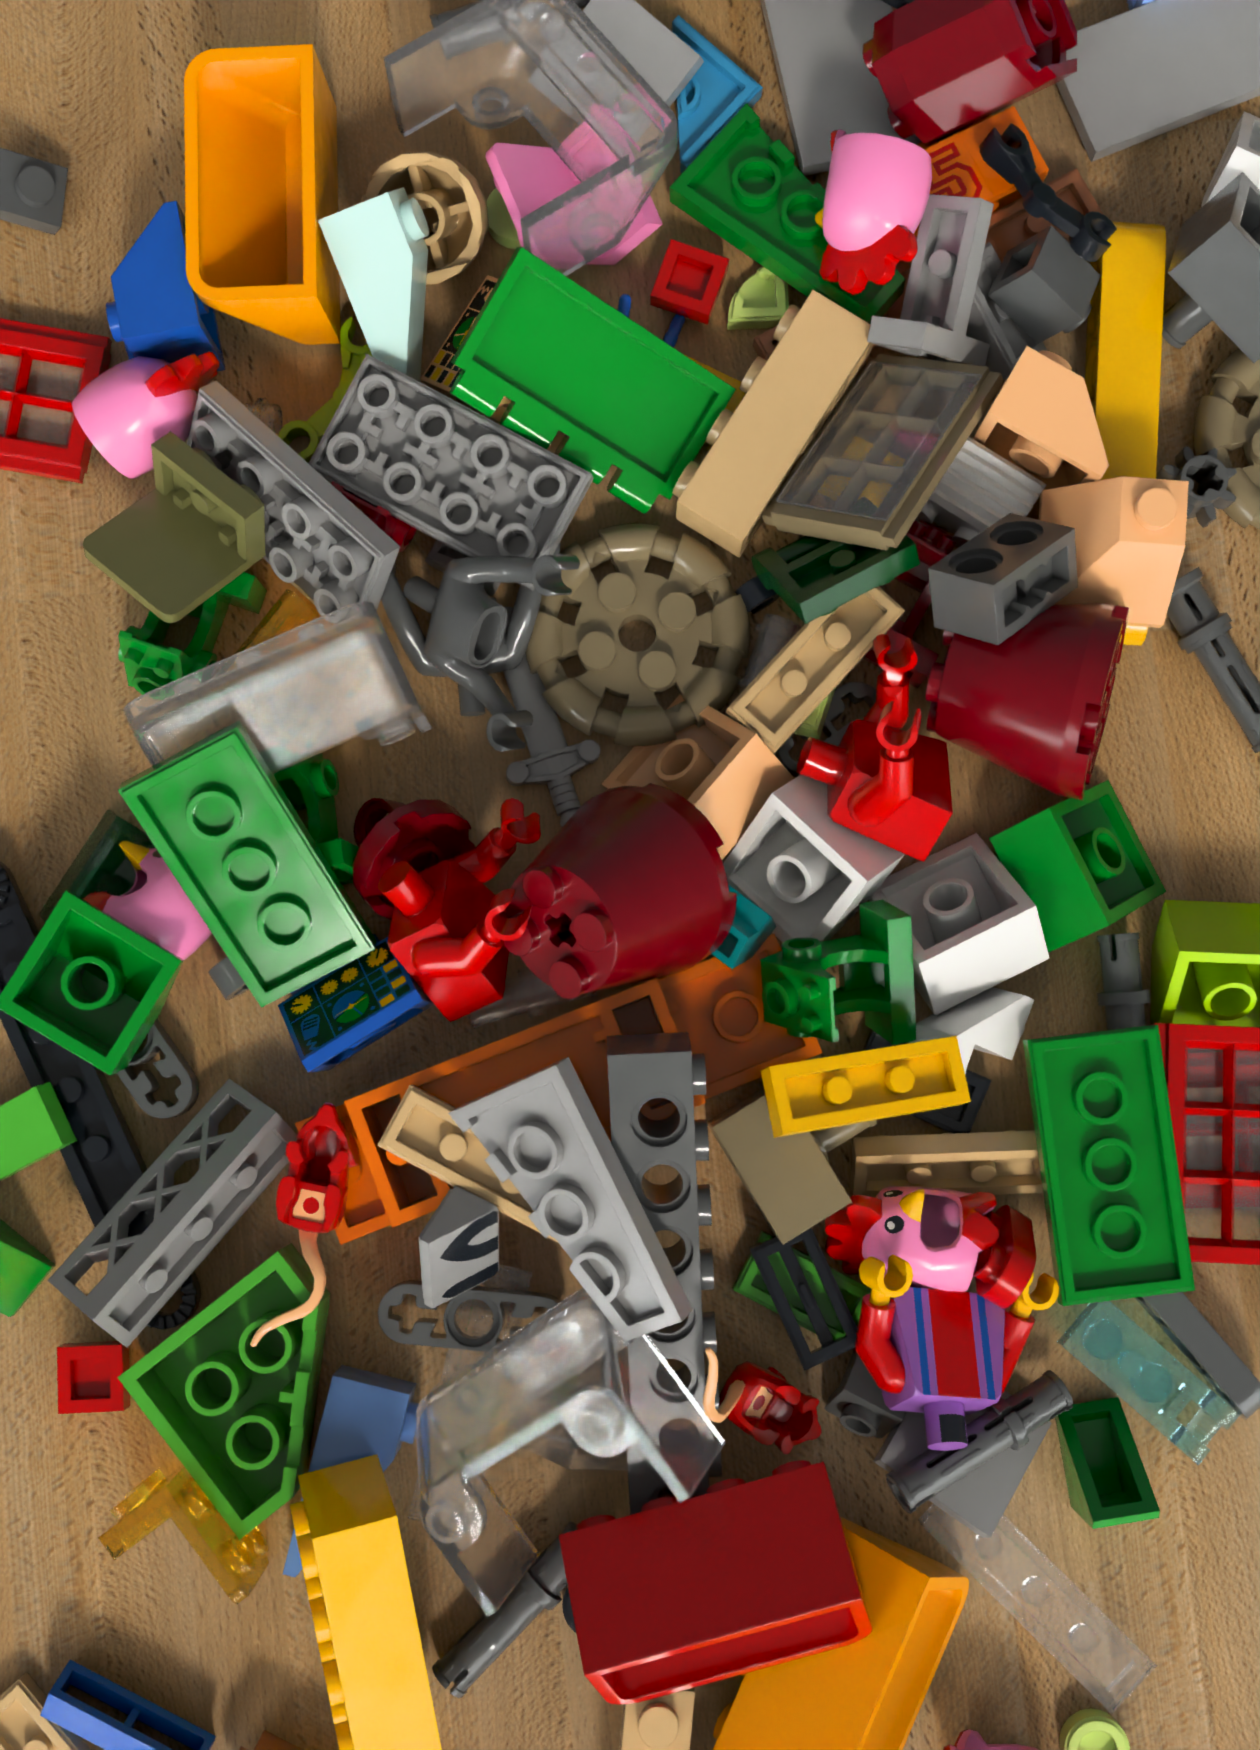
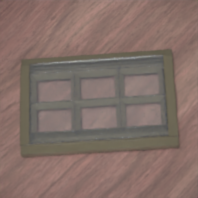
[761,354,1004,550]

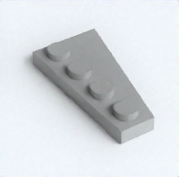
[448,1057,693,1342]

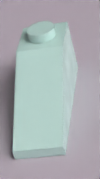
[318,187,429,382]

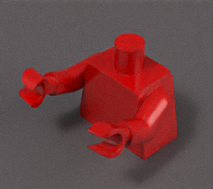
[797,634,953,862]
[378,798,541,1022]

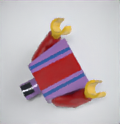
[855,1255,1059,1451]

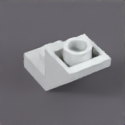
[909,987,1034,1074]

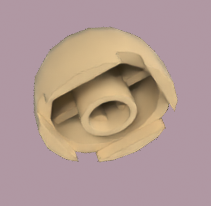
[360,151,489,285]

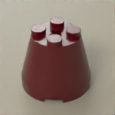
[926,603,1129,800]
[504,783,737,999]

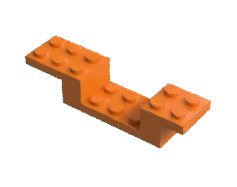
[295,933,823,1245]

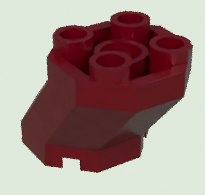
[862,0,1077,144]

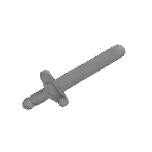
[503,607,600,827]

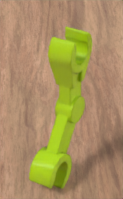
[278,317,373,463]

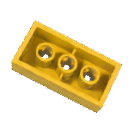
[289,1454,442,1750]

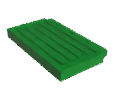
[450,247,736,514]

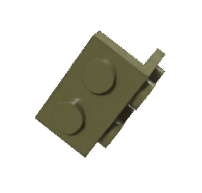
[83,431,266,623]

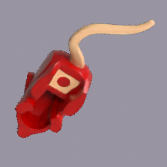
[250,1102,360,1347]
[703,1347,822,1455]

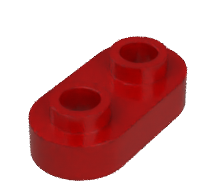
[973,1205,1037,1309]

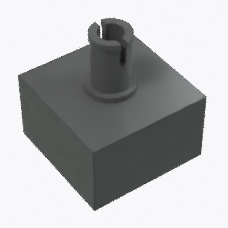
[1162,172,1260,363]

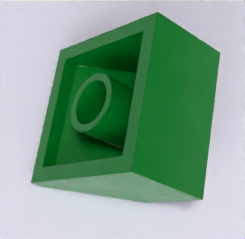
[989,780,1166,953]
[0,890,184,1076]

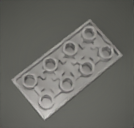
[760,0,922,176]
[1056,0,1260,162]
[308,354,594,591]
[187,380,400,640]

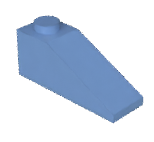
[283,1365,423,1577]

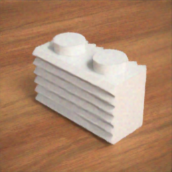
[914,418,1047,547]

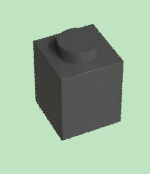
[988,225,1101,344]

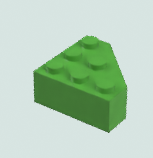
[117,1243,331,1540]

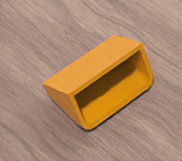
[184,44,340,345]
[713,1517,969,1750]

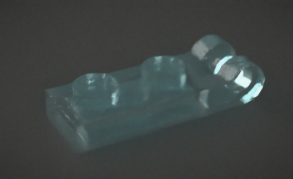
[1057,1301,1240,1466]

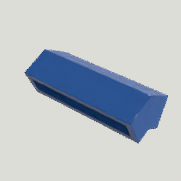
[40,1660,216,1750]

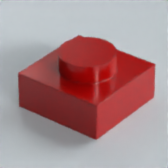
[650,239,730,325]
[57,1341,130,1414]

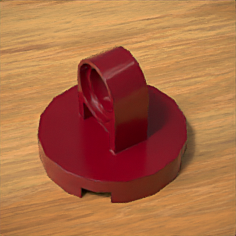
[353,798,475,920]

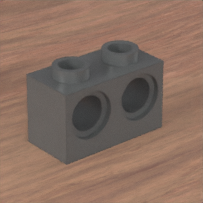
[928,513,1078,645]

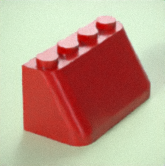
[559,1460,872,1705]

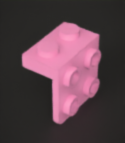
[485,111,663,265]

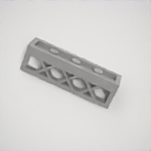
[47,1079,297,1348]

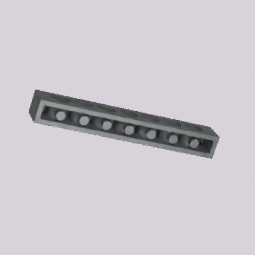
[607,1032,722,1515]

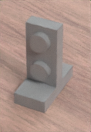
[867,194,994,366]

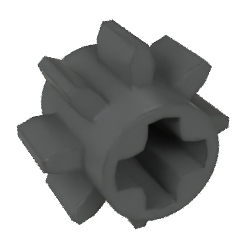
[1156,446,1237,528]

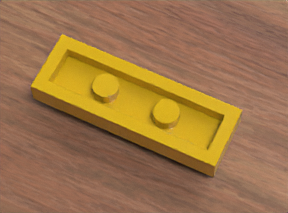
[760,1036,971,1138]

